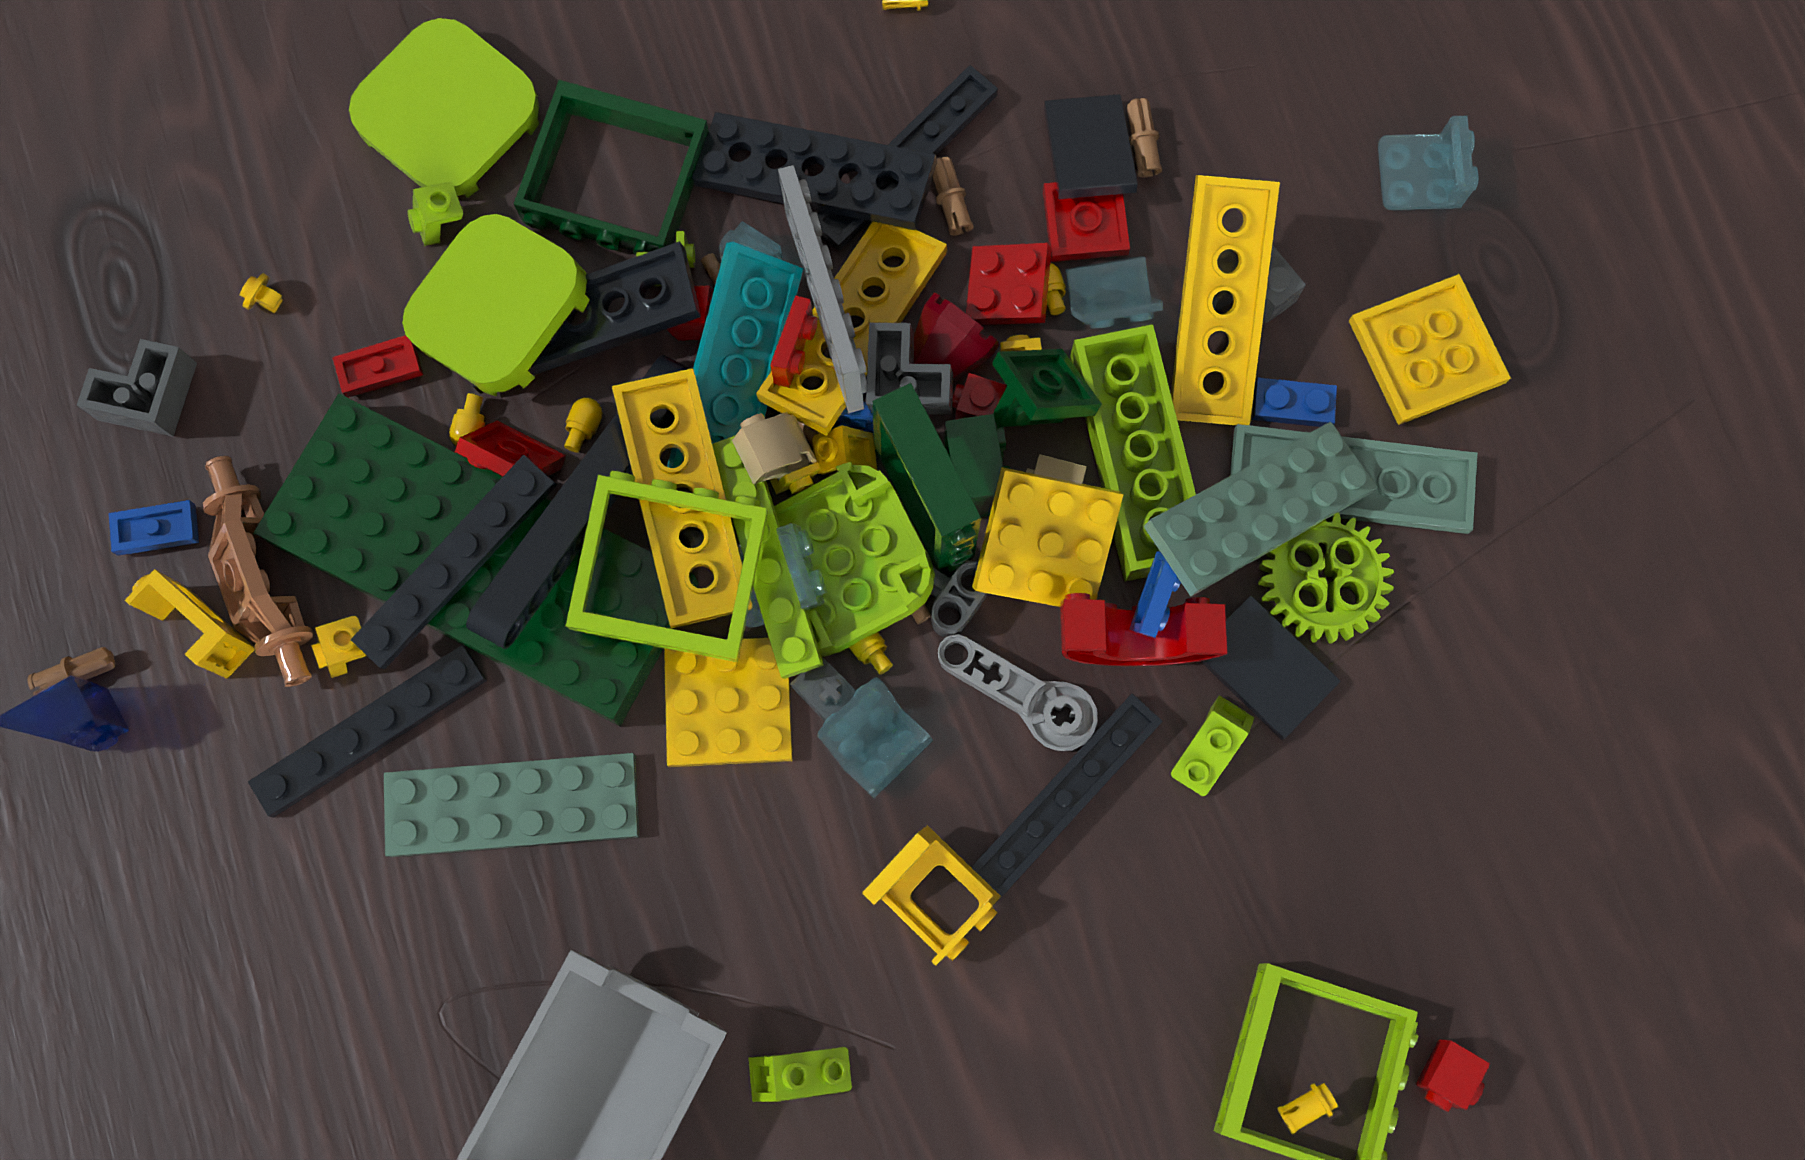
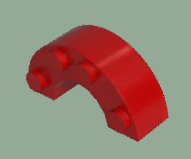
[1060,593,1227,666]

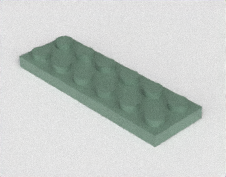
[1143,422,1378,596]
[1230,424,1478,534]
[384,753,639,857]

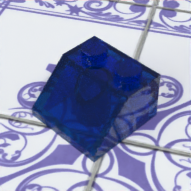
[0,675,129,752]

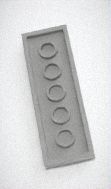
[778,165,867,413]

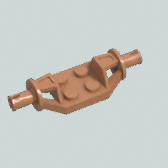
[203,456,313,687]

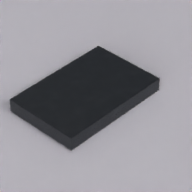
[1044,94,1138,199]
[1200,596,1341,740]

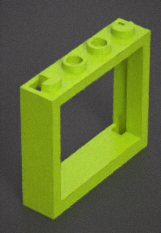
[566,471,768,662]
[1214,963,1418,1160]

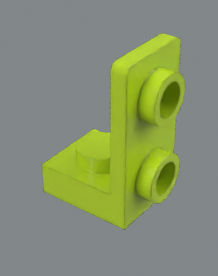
[1171,695,1255,796]
[749,1047,852,1102]

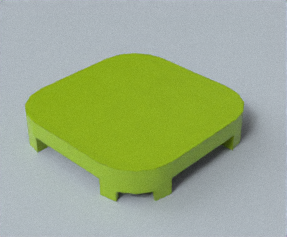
[349,18,540,198]
[402,214,590,397]
[774,462,935,657]

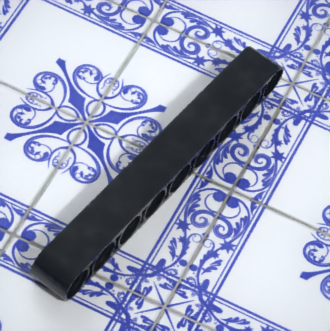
[466,354,691,649]

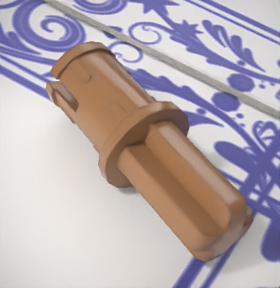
[1127,98,1162,178]
[933,157,974,236]
[27,647,116,699]

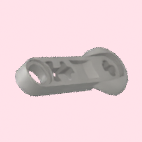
[938,634,1098,751]

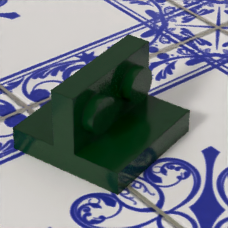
[992,349,1102,427]

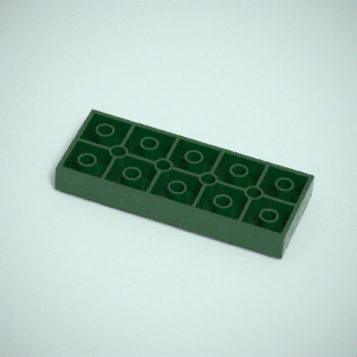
[253,393,699,727]

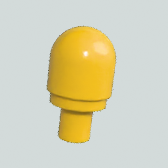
[1047,263,1066,315]
[449,393,485,446]
[564,398,603,453]
[849,632,893,675]

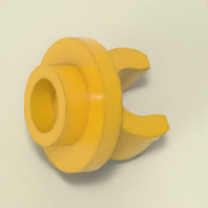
[240,273,283,314]

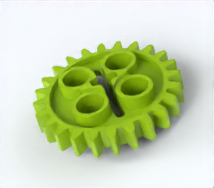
[1258,512,1394,644]

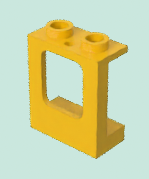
[124,569,254,679]
[862,825,1001,966]

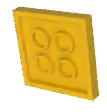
[1349,274,1511,425]
[972,467,1124,607]
[664,638,793,767]

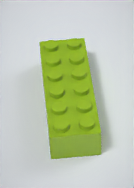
[1070,324,1196,582]

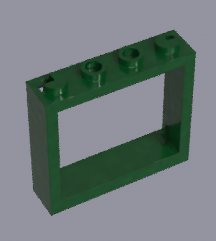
[514,80,709,255]
[872,383,981,575]

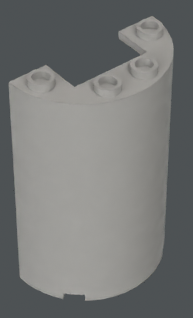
[457,950,727,1160]

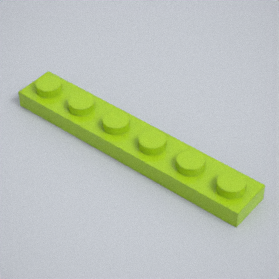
[712,435,824,679]

